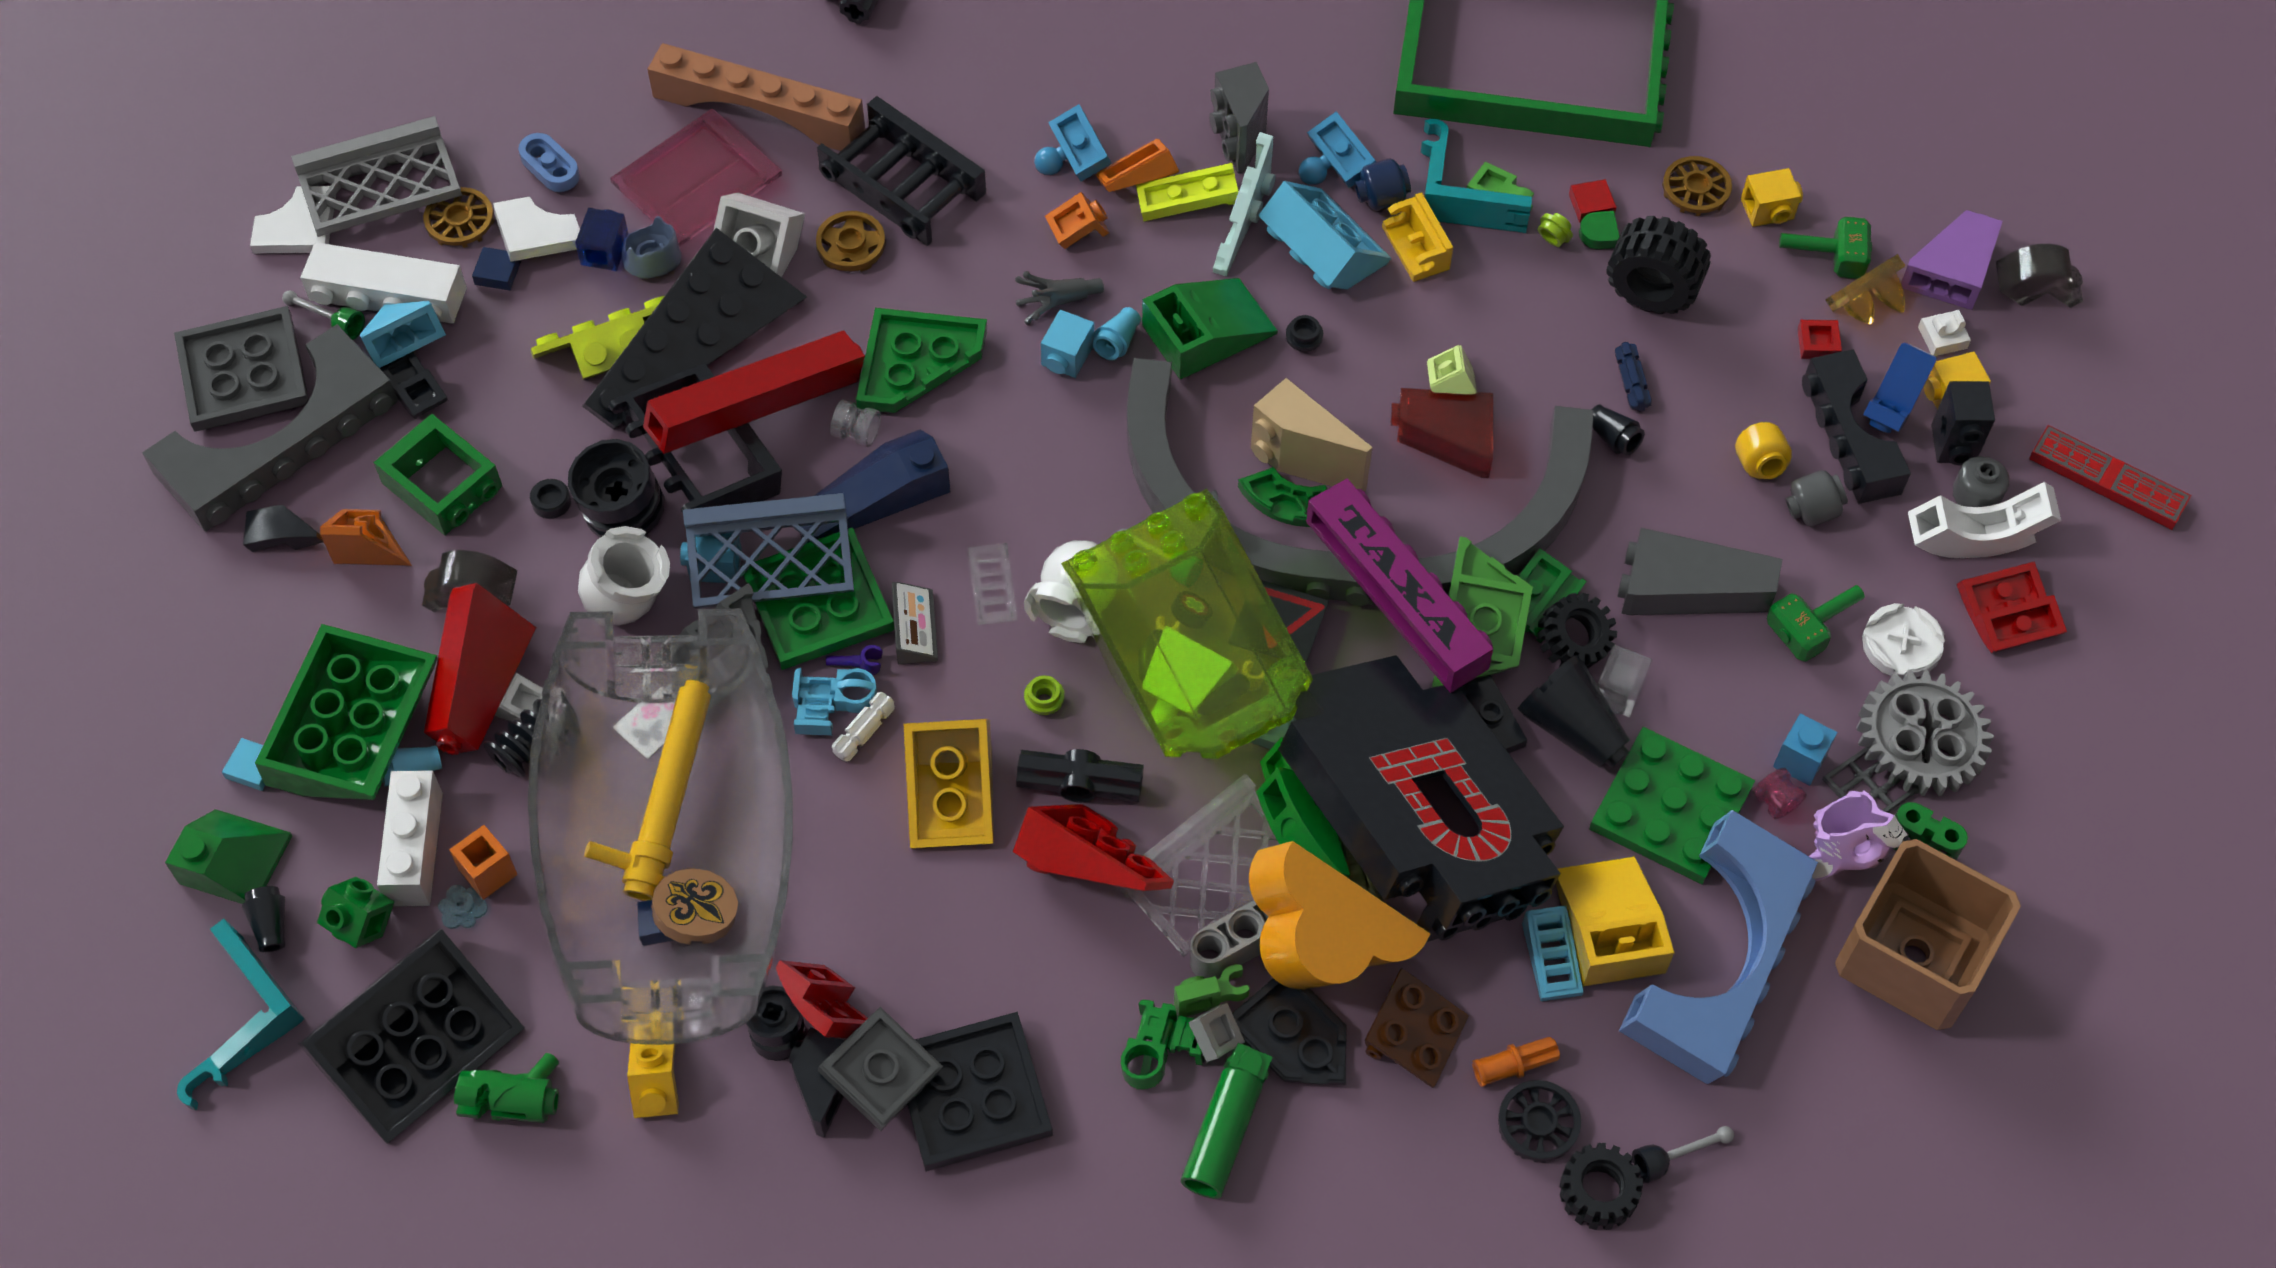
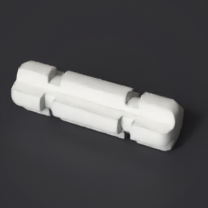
[832,692,895,762]

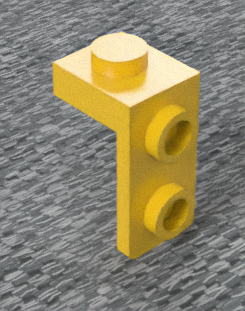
[627,1020,679,1118]

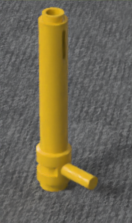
[584,680,711,901]

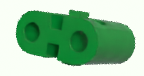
[1893,802,1968,861]

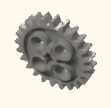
[1856,670,1994,796]

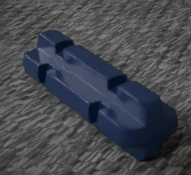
[1615,342,1652,412]

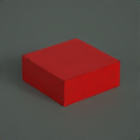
[1569,179,1617,223]
[1798,319,1842,359]

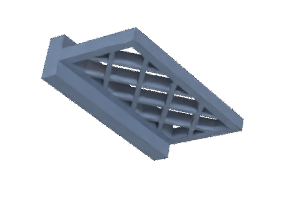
[683,493,854,609]

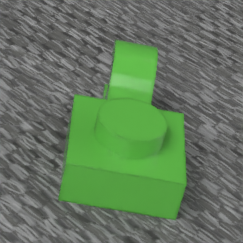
[1467,162,1534,211]
[1174,964,1250,1017]

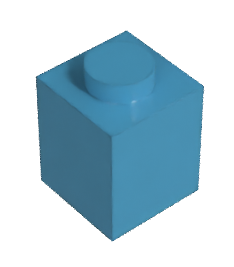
[1773,713,1838,786]

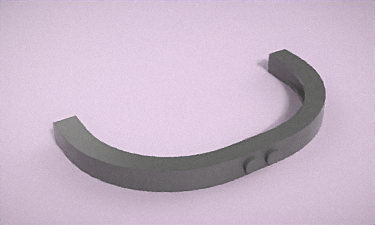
[1127,358,1594,606]

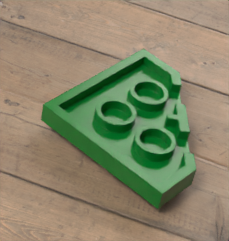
[856,307,987,413]

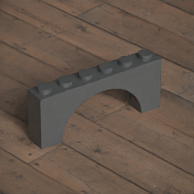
[142,324,398,532]

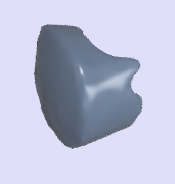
[621,216,682,279]

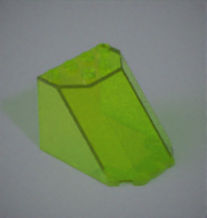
[1061,488,1313,759]

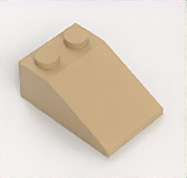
[1251,378,1372,492]

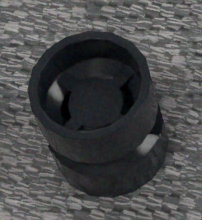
[744,985,807,1061]

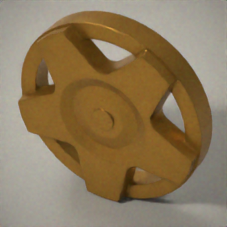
[816,211,886,272]

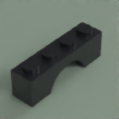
[1802,349,1911,504]

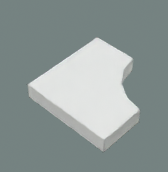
[250,186,336,254]
[493,197,584,262]

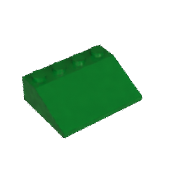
[255,624,438,800]

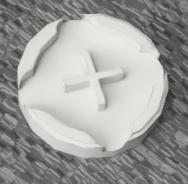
[1862,603,1945,679]

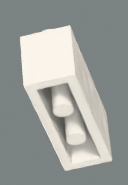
[377,771,443,906]

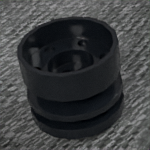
[568,439,665,538]

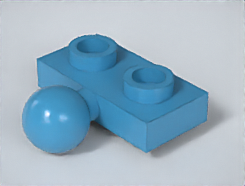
[1034,104,1112,182]
[1299,111,1376,188]

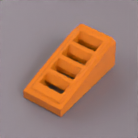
[1096,139,1179,192]

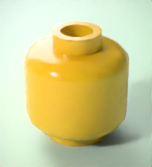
[1735,422,1792,479]

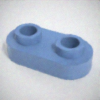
[518,133,580,192]

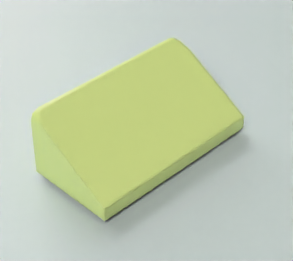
[1427,345,1477,394]

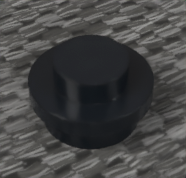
[1286,315,1324,351]

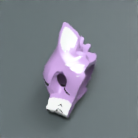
[1809,790,1910,881]

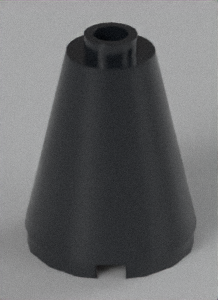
[1517,655,1630,768]

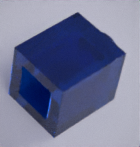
[575,208,629,271]

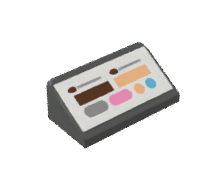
[892,582,938,664]

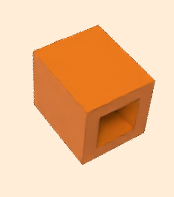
[449,825,518,900]

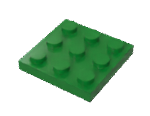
[740,527,895,670]
[1589,727,1755,885]

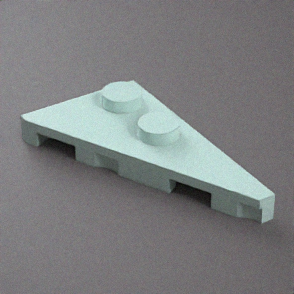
[1213,132,1276,277]

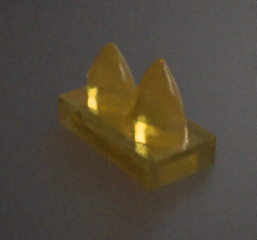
[1825,254,1905,324]

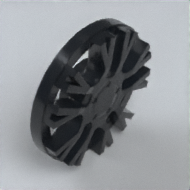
[1498,1080,1581,1163]

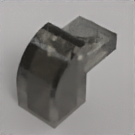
[1996,244,2083,308]
[422,550,518,612]

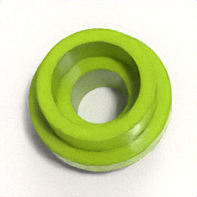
[1537,213,1573,247]
[1024,675,1065,715]

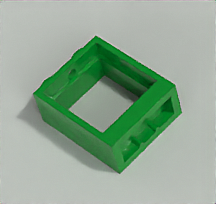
[373,414,503,535]

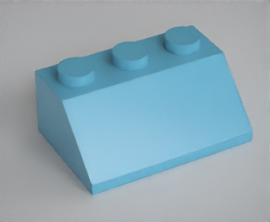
[1258,181,1392,290]

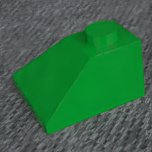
[165,809,292,904]

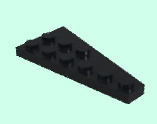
[582,228,807,429]

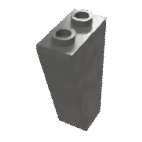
[1617,528,1783,615]

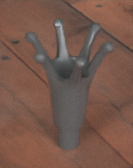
[1015,271,1104,325]

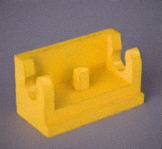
[1382,192,1453,282]

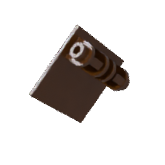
[1364,968,1469,1088]

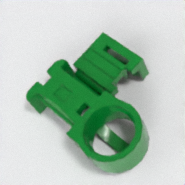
[1120,1000,1204,1089]

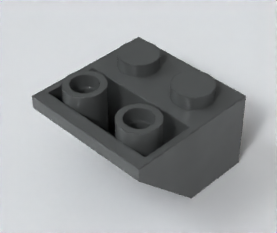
[1209,62,1269,174]

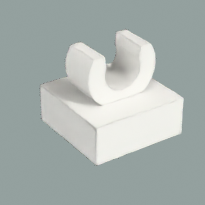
[1918,310,1971,356]

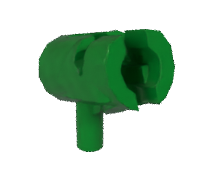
[454,1053,559,1123]

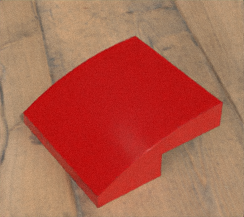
[1956,561,2067,653]
[775,960,868,1038]

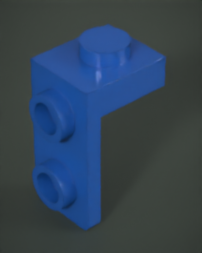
[1863,342,1937,433]

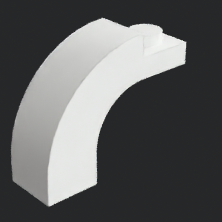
[1908,482,2061,558]

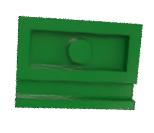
[1519,548,1587,643]

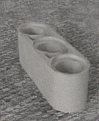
[1190,900,1269,978]

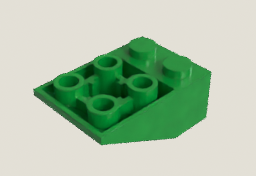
[1142,278,1278,380]

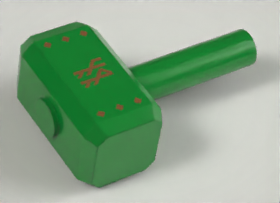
[1779,217,1872,279]
[1767,585,1865,662]

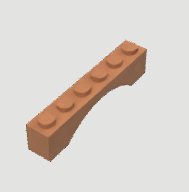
[647,43,865,151]

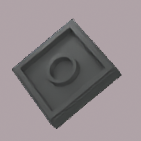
[817,1007,943,1131]

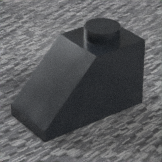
[789,1027,845,1138]

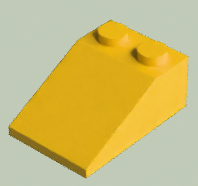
[903,719,994,848]

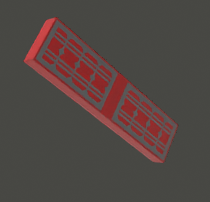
[2029,425,2192,530]

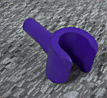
[826,645,883,676]

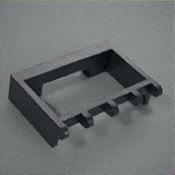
[609,363,782,513]

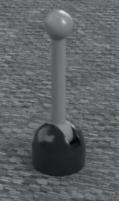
[1632,1126,1734,1183]

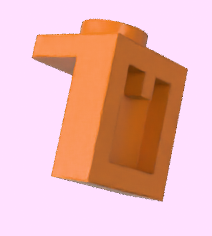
[1045,192,1109,249]

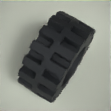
[1559,1143,1643,1230]

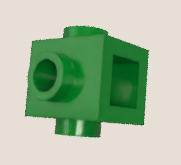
[317,877,395,948]

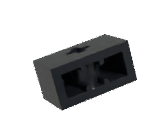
[1931,381,1995,465]

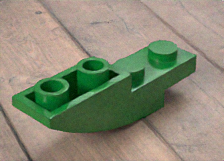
[1256,737,1350,878]

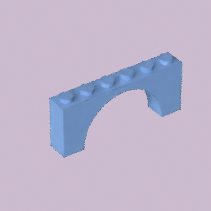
[1619,810,1818,1084]

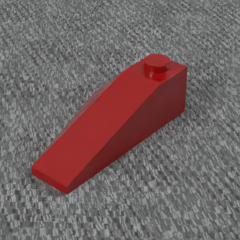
[1013,804,1174,891]

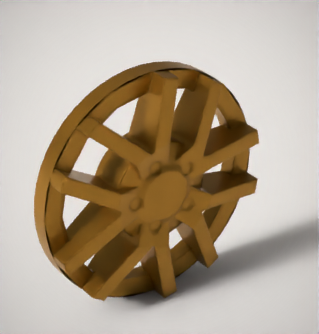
[1662,156,1732,216]
[423,187,495,248]

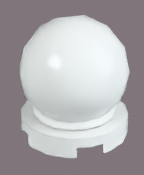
[578,526,670,626]
[1024,540,1120,643]

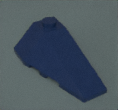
[800,429,951,543]

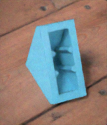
[360,301,446,368]

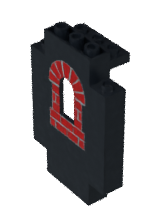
[1278,655,1564,942]

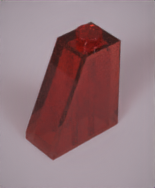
[1390,388,1493,478]

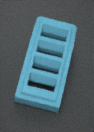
[1522,906,1583,1001]

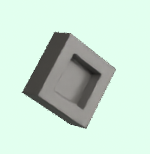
[1188,1003,1245,1062]

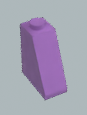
[1899,210,2003,310]

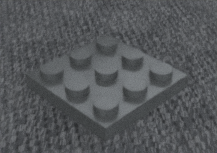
[174,306,309,432]

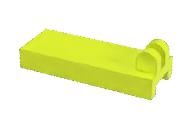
[1136,163,1239,221]

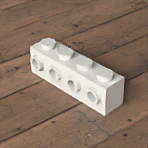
[300,242,467,324]

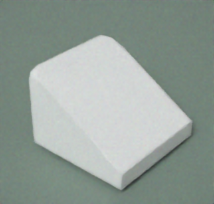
[495,673,547,723]

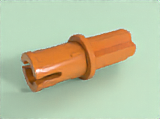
[1472,1037,1560,1087]

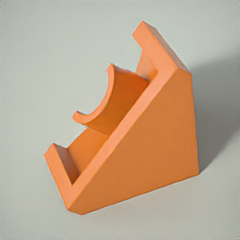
[320,509,412,566]

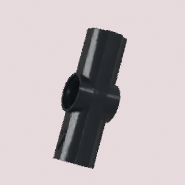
[1016,749,1144,803]

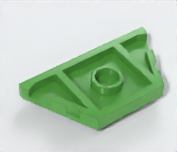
[1432,536,1533,688]

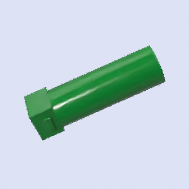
[1181,1042,1272,1199]

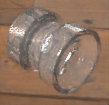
[830,399,881,447]

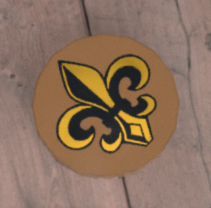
[651,868,738,945]

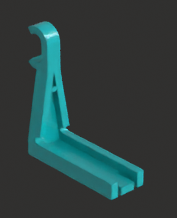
[1420,119,1532,233]
[177,918,305,1111]

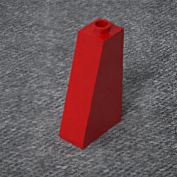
[424,583,536,755]

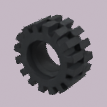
[1537,593,1617,668]

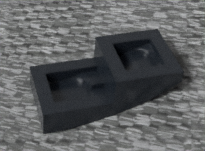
[380,352,448,419]

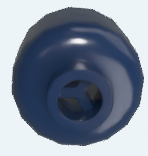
[1355,159,1411,212]

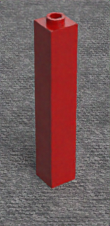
[643,330,865,454]

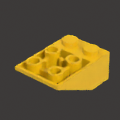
[1556,856,1674,986]

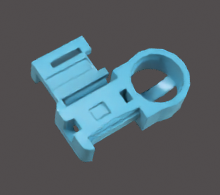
[792,668,877,736]

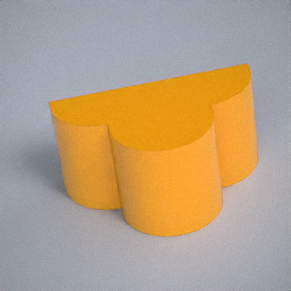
[1249,841,1430,989]

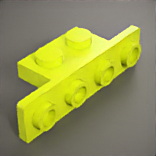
[531,296,664,380]

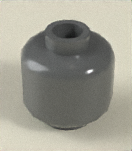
[1953,456,2009,507]
[1785,470,1848,527]

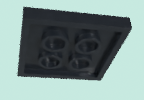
[907,1012,1053,1172]

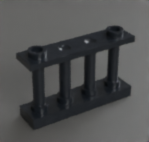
[817,96,986,246]

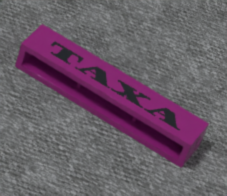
[1306,478,1494,693]

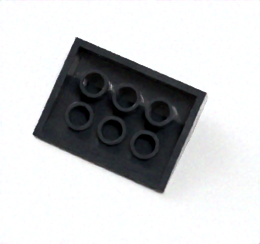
[298,929,525,1144]

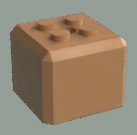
[1835,839,2021,1030]

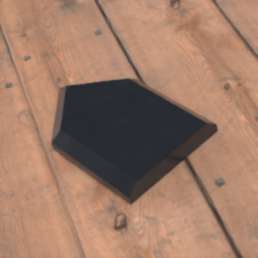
[1232,978,1347,1085]

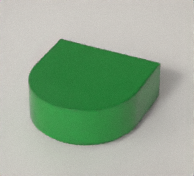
[1579,211,1620,249]

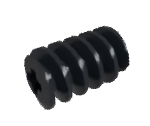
[483,691,577,778]

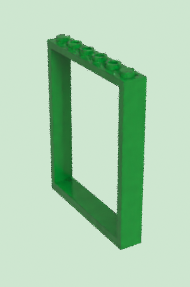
[1393,0,1674,147]

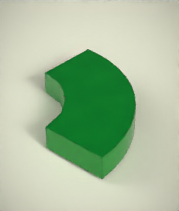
[1238,467,1327,527]

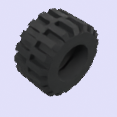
[1606,216,1711,314]

